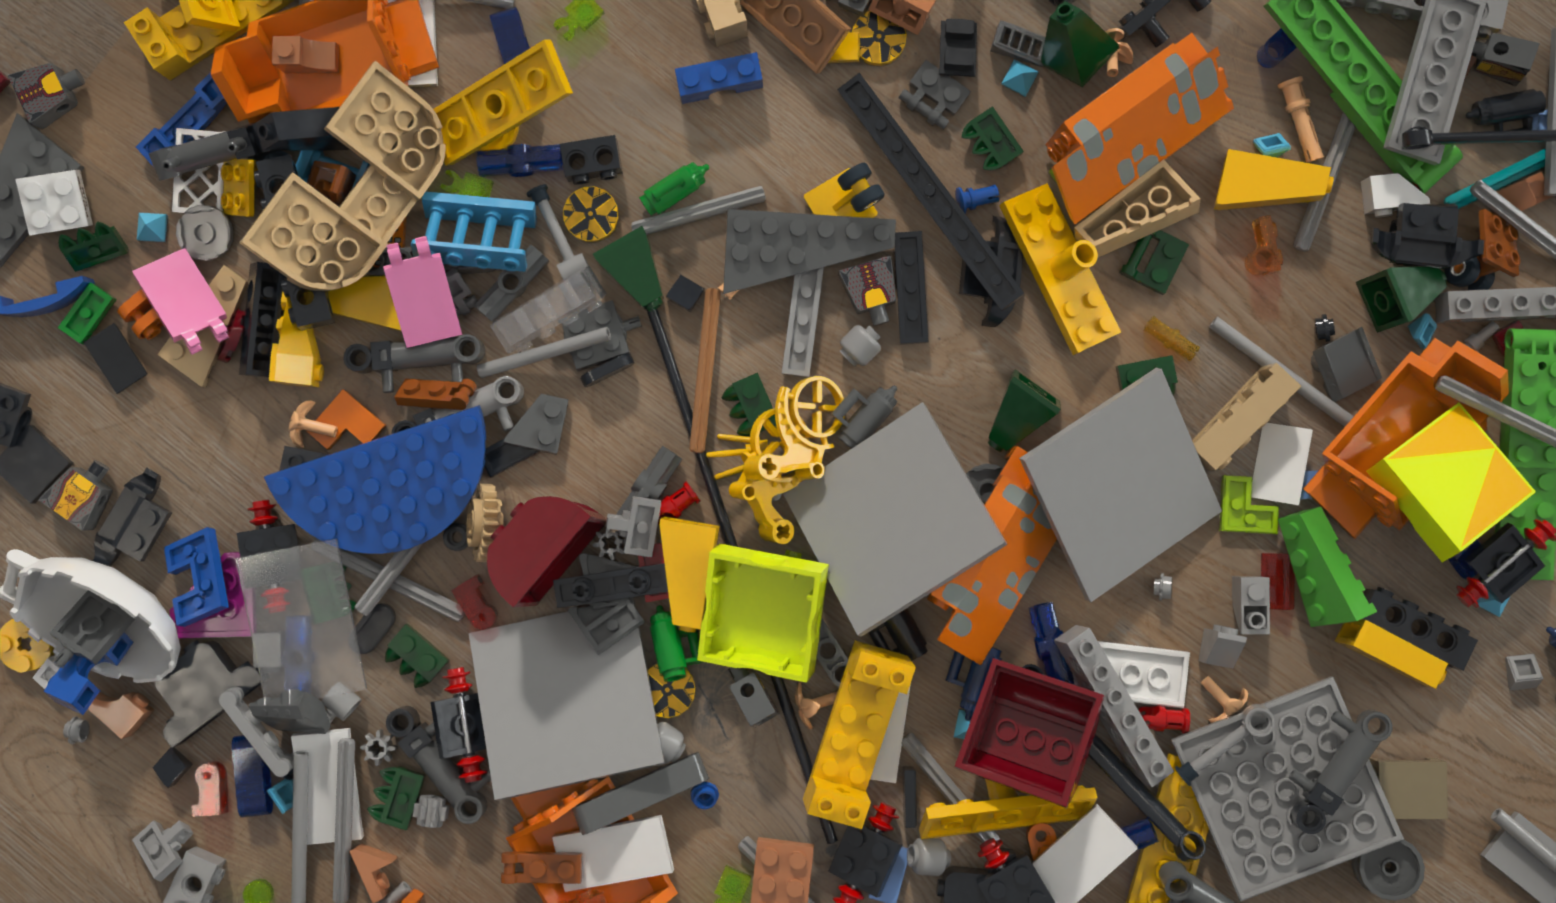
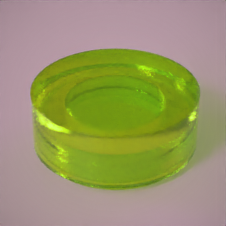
[243,879,274,903]

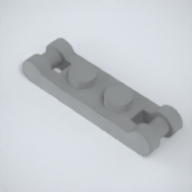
[219,686,294,777]

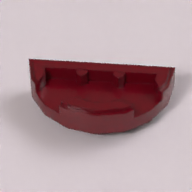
[217,308,245,363]

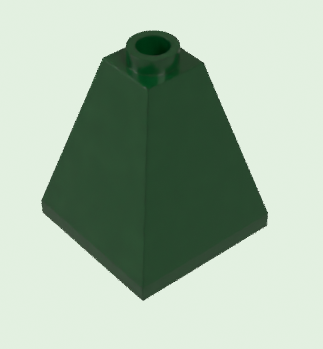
[1040,1,1119,88]
[593,226,664,312]
[1356,267,1447,333]
[988,369,1061,452]

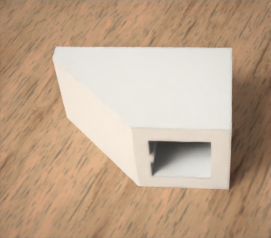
[1361,173,1430,218]

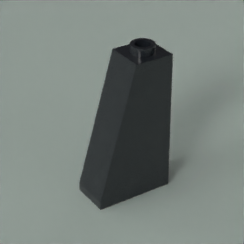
[256,107,349,150]

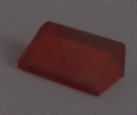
[1261,553,1295,610]

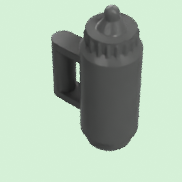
[832,385,897,449]

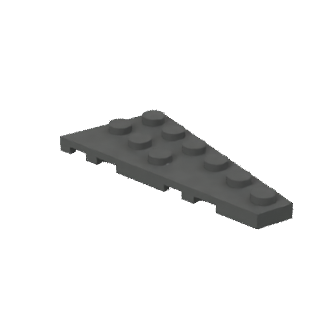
[0,113,85,268]
[723,209,896,294]

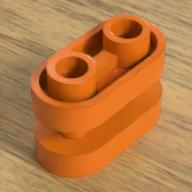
[117,289,164,340]

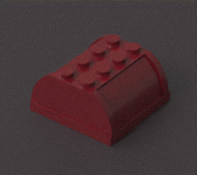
[487,496,606,607]
[954,658,1105,808]

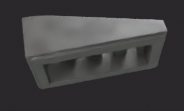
[990,20,1045,67]

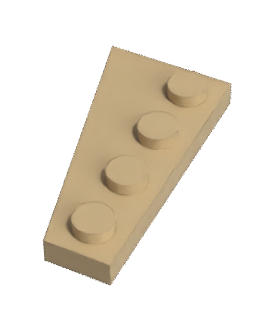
[157,265,248,388]

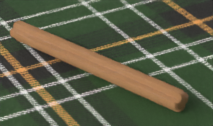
[689,288,721,453]

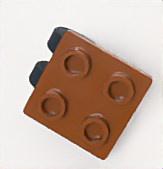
[1444,209,1521,291]

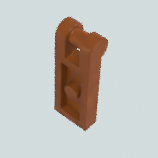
[394,378,477,410]
[501,851,582,884]

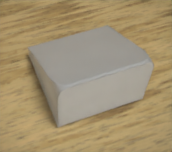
[1505,654,1543,690]

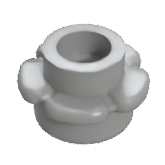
[1154,573,1172,601]
[63,716,90,744]

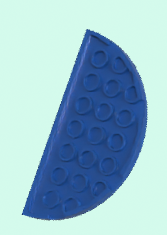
[264,405,486,554]

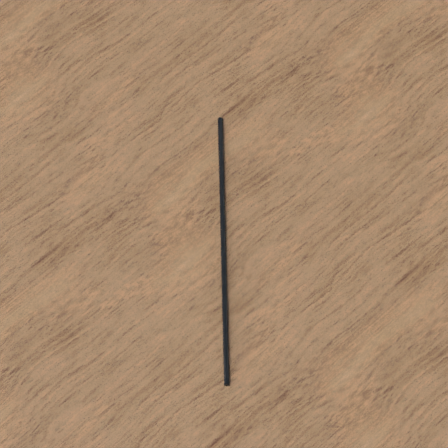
[646,308,838,844]

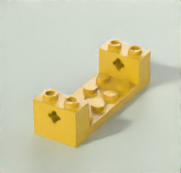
[124,0,295,81]
[803,640,916,829]

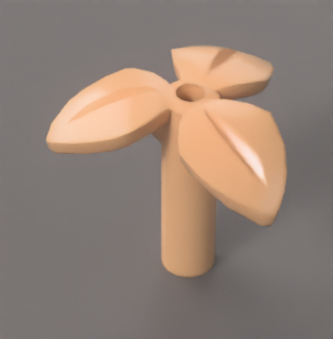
[1105,28,1133,77]
[289,400,338,448]
[1201,676,1248,723]
[795,681,838,729]

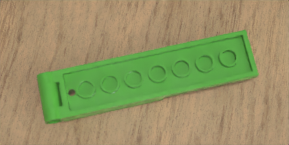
[1263,0,1463,194]
[1495,328,1556,580]

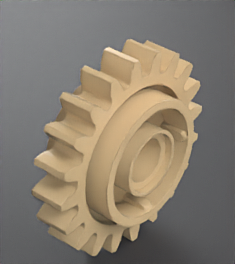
[466,484,503,562]

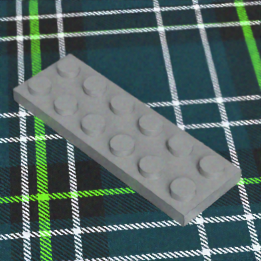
[1383,0,1487,165]

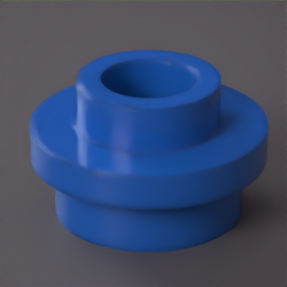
[691,782,719,809]

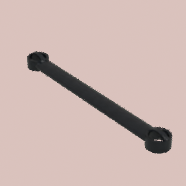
[1402,126,1556,150]
[1022,664,1206,862]

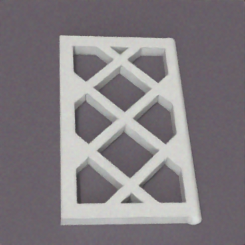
[172,128,226,213]

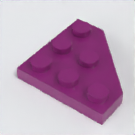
[169,552,257,638]

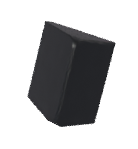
[666,275,705,313]
[152,747,193,788]

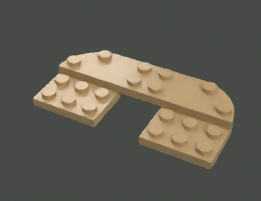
[239,61,446,291]

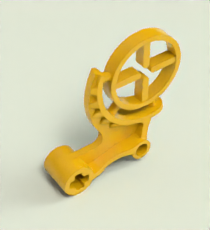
[743,376,845,481]
[729,408,809,544]

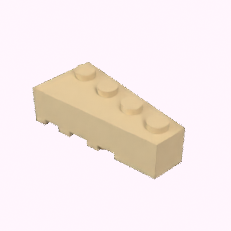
[696,0,748,46]
[1074,159,1201,258]
[1192,363,1301,471]

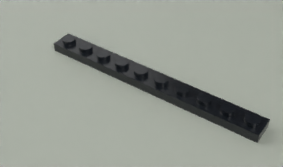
[837,73,1025,312]

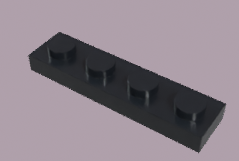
[894,231,929,345]

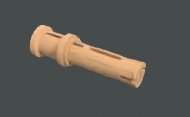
[1278,76,1324,163]

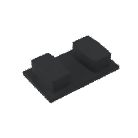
[939,19,977,77]
[84,323,148,394]

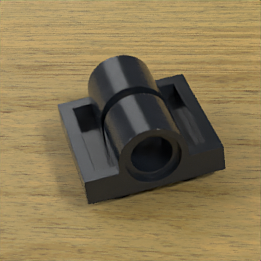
[0,383,32,448]

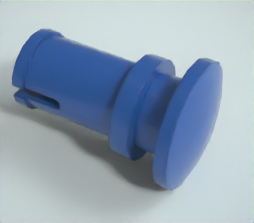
[955,185,1000,214]

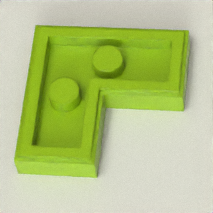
[1219,475,1279,534]

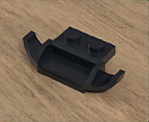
[1371,203,1484,269]
[959,216,1023,327]
[92,467,172,567]

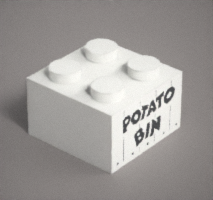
[15,170,93,236]

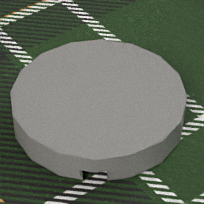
[176,205,234,261]

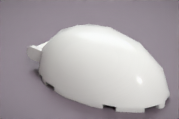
[0,549,181,683]

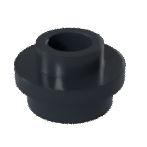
[1315,314,1335,342]
[443,523,468,551]

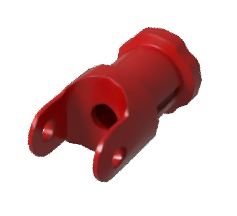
[658,481,701,526]
[1138,706,1190,734]

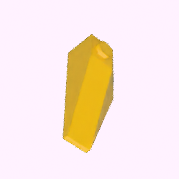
[269,292,324,387]

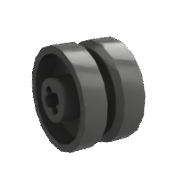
[1351,839,1425,901]

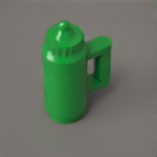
[639,162,709,216]
[650,605,703,682]

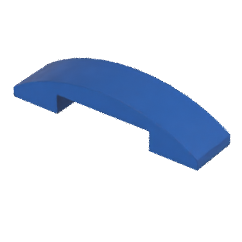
[136,72,227,167]
[0,276,95,317]

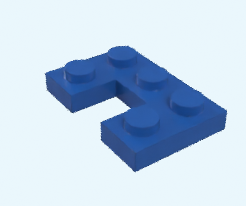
[164,527,229,627]

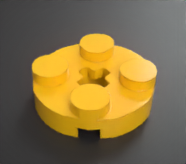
[0,619,55,673]

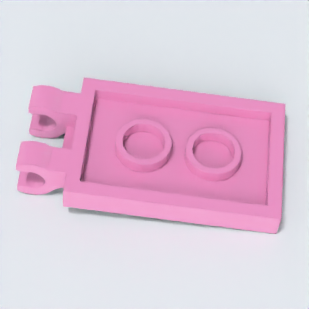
[383,236,462,348]
[132,248,229,355]

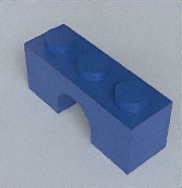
[675,52,763,104]
[43,632,134,715]

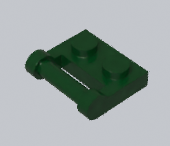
[1119,230,1189,295]

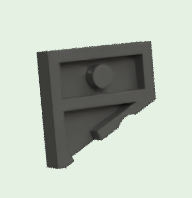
[503,394,569,455]

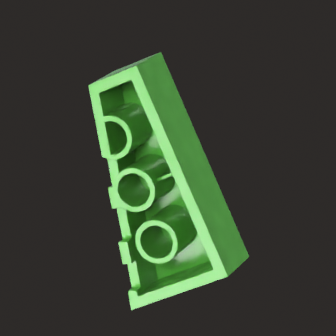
[1278,507,1377,627]

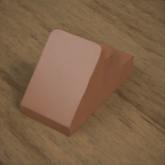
[1494,172,1553,218]
[349,843,398,903]

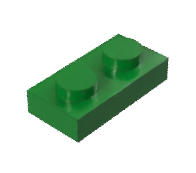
[58,282,117,344]

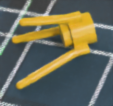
[706,434,768,480]

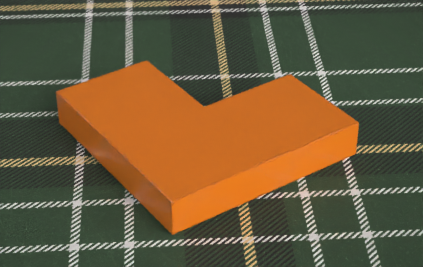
[306,389,387,450]

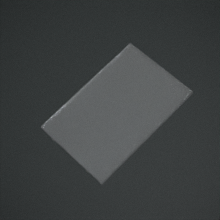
[236,539,367,699]

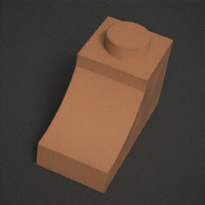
[272,36,339,73]
[88,692,154,739]

